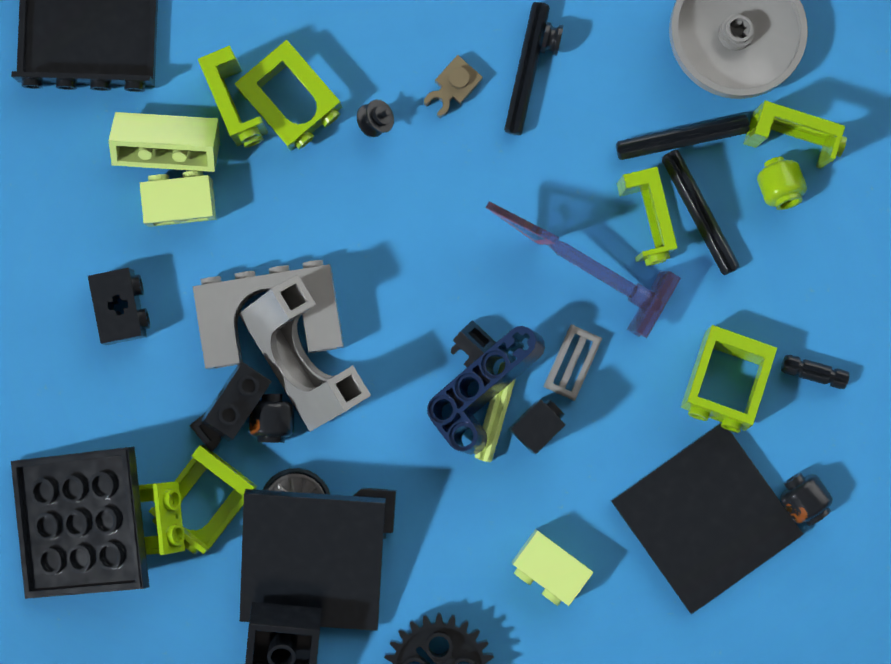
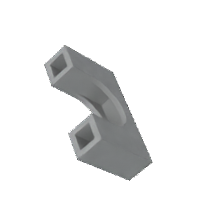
[192,260,344,370]
[239,274,371,432]

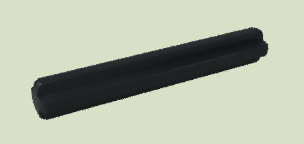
[504,2,550,135]
[616,114,750,160]
[662,150,739,275]

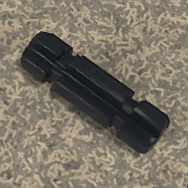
[781,355,850,389]

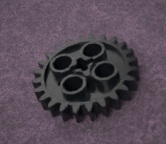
[384,613,494,664]

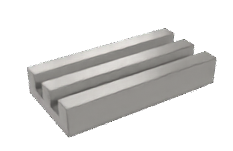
[543,324,602,401]

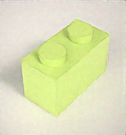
[139,171,217,227]
[512,529,594,606]

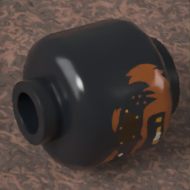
[249,394,294,443]
[781,472,833,526]

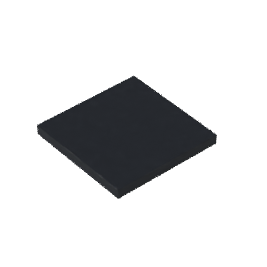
[610,422,803,614]
[11,447,150,599]
[239,489,386,631]

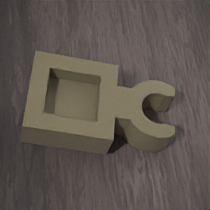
[424,55,483,118]

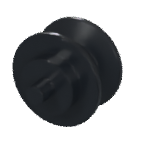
[357,99,394,137]

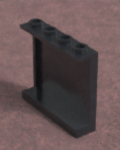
[11,0,158,92]

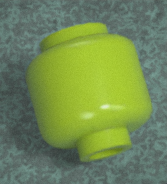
[757,157,807,210]

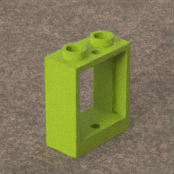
[680,325,777,433]

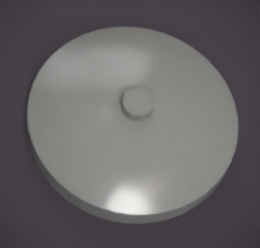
[669,0,808,99]

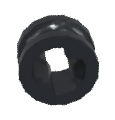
[540,22,564,56]

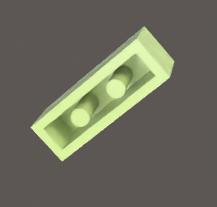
[108,112,220,172]

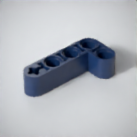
[427,326,545,455]

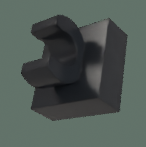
[451,320,496,367]

